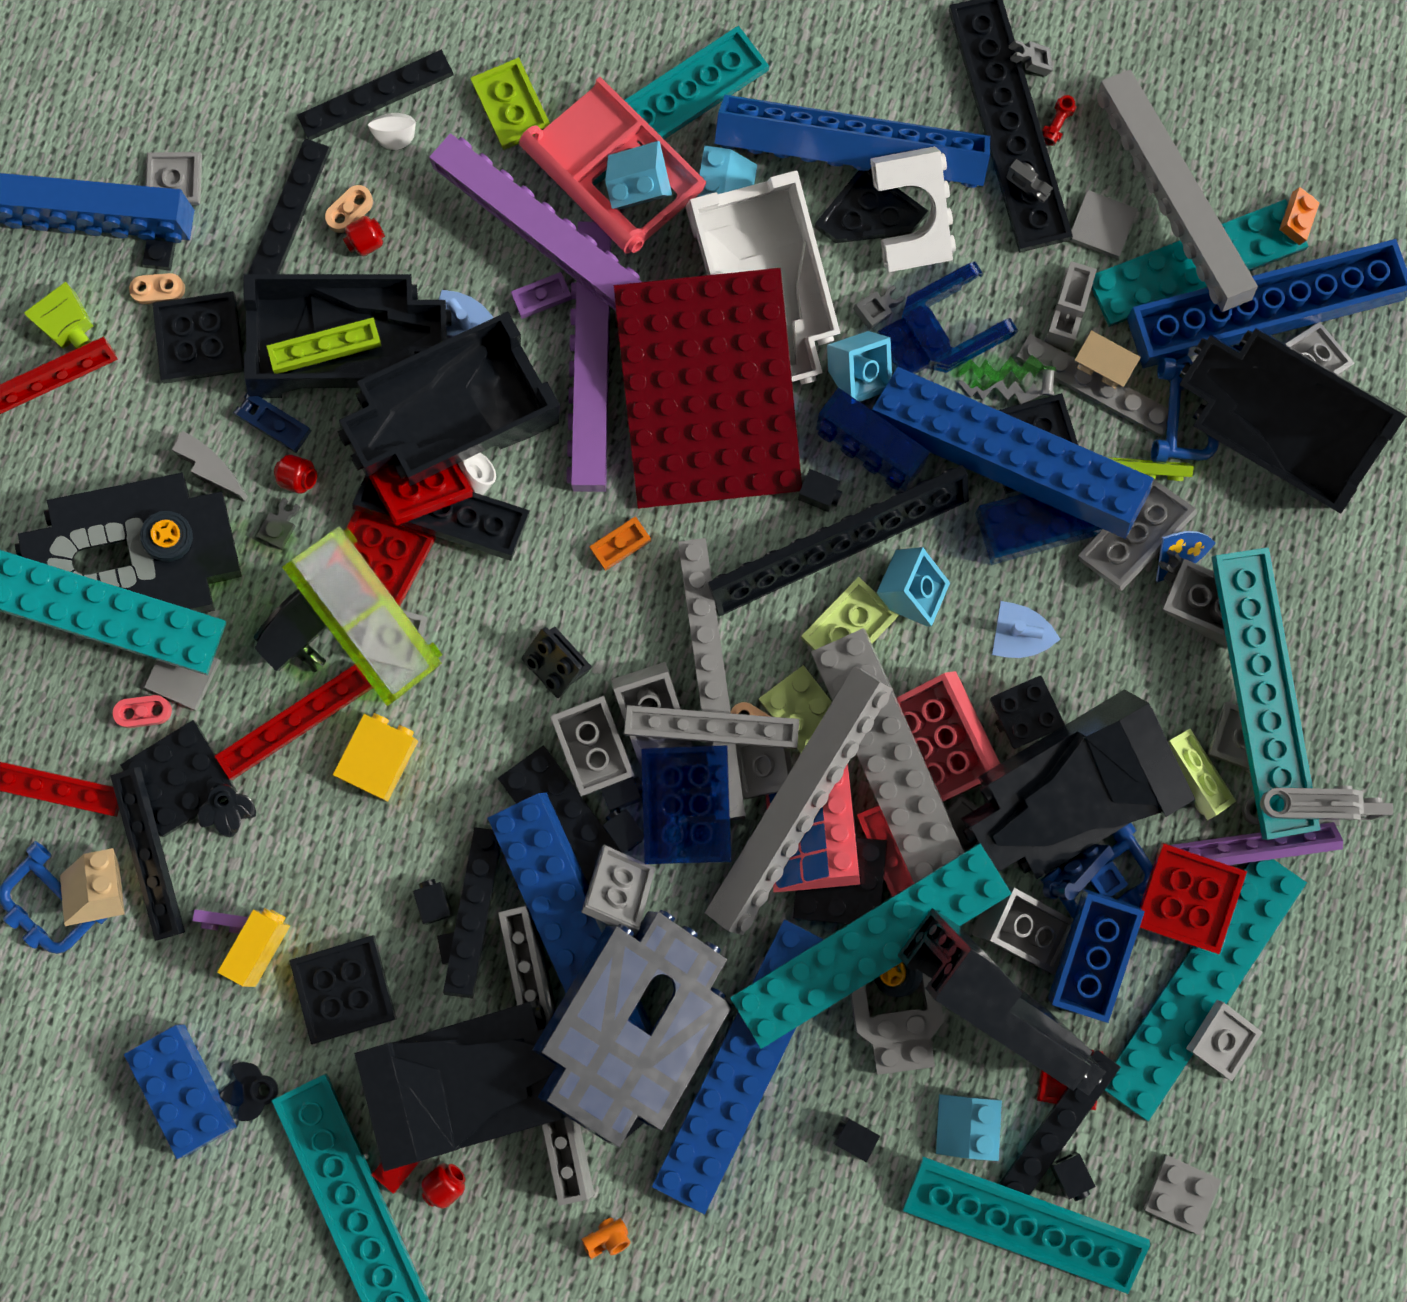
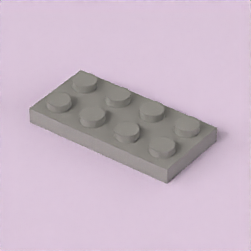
[1078,479,1197,591]

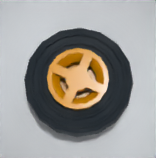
[140,511,193,562]
[874,962,923,998]

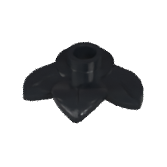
[197,784,256,838]
[220,1062,279,1121]

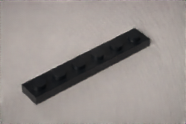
[297,49,454,140]
[248,138,331,274]
[110,767,185,941]
[443,827,501,999]
[999,1048,1121,1195]

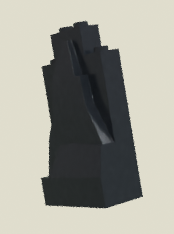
[243,274,452,398]
[337,311,560,486]
[1179,328,1407,514]
[961,689,1195,879]
[898,908,1106,1096]
[354,1001,566,1172]

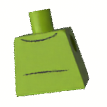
[24,282,93,349]

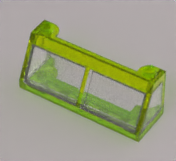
[282,526,443,706]

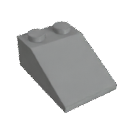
[1286,323,1355,375]
[1162,559,1227,647]
[612,662,693,765]
[550,696,634,797]
[972,886,1073,975]

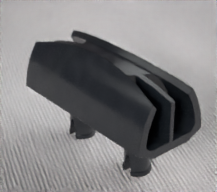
[253,562,367,673]

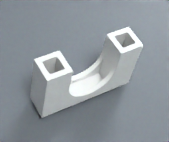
[870,146,956,272]

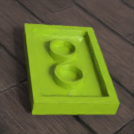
[470,57,550,150]

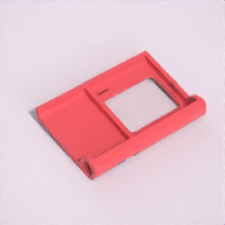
[519,77,706,253]

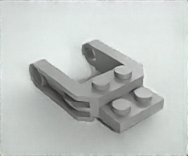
[1242,785,1393,826]
[850,973,944,1075]

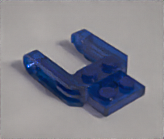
[877,262,1018,374]

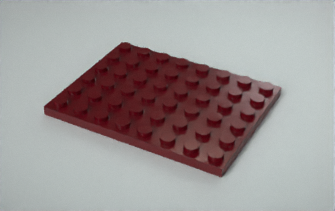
[613,268,802,509]

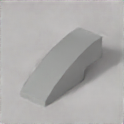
[1045,261,1097,352]
[172,431,248,501]

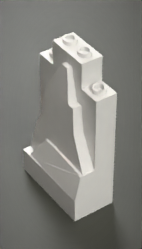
[685,170,840,385]

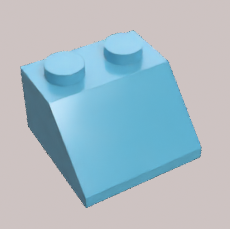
[605,141,672,209]
[696,145,757,198]
[827,331,892,405]
[877,547,950,627]
[936,1094,1002,1161]

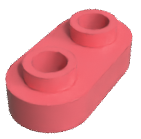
[113,695,172,728]

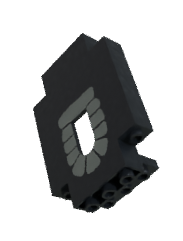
[15,472,242,640]

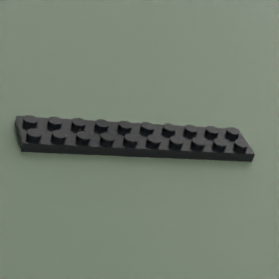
[949,0,1073,253]
[708,465,969,617]

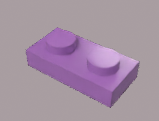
[511,272,572,319]
[192,910,249,934]

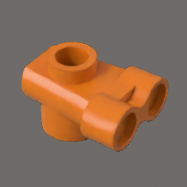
[581,1218,630,1260]

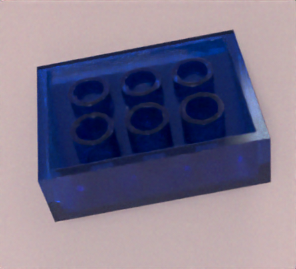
[641,745,732,864]

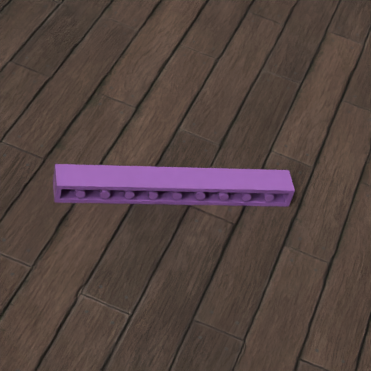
[429,133,642,310]
[567,221,611,492]

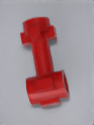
[1042,95,1077,146]

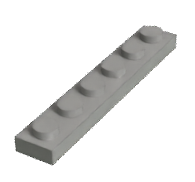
[1016,334,1168,437]
[624,705,799,749]

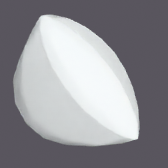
[368,113,416,150]
[458,453,496,495]

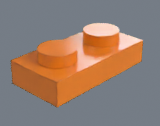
[1279,187,1319,245]
[589,516,651,571]

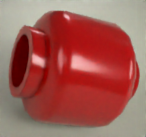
[343,216,385,257]
[274,454,317,494]
[421,1163,465,1209]

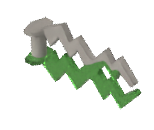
[957,354,1056,404]

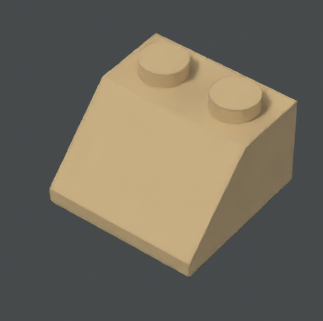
[1074,330,1141,389]
[60,848,125,926]

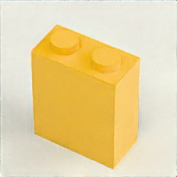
[333,713,418,802]
[217,908,290,987]

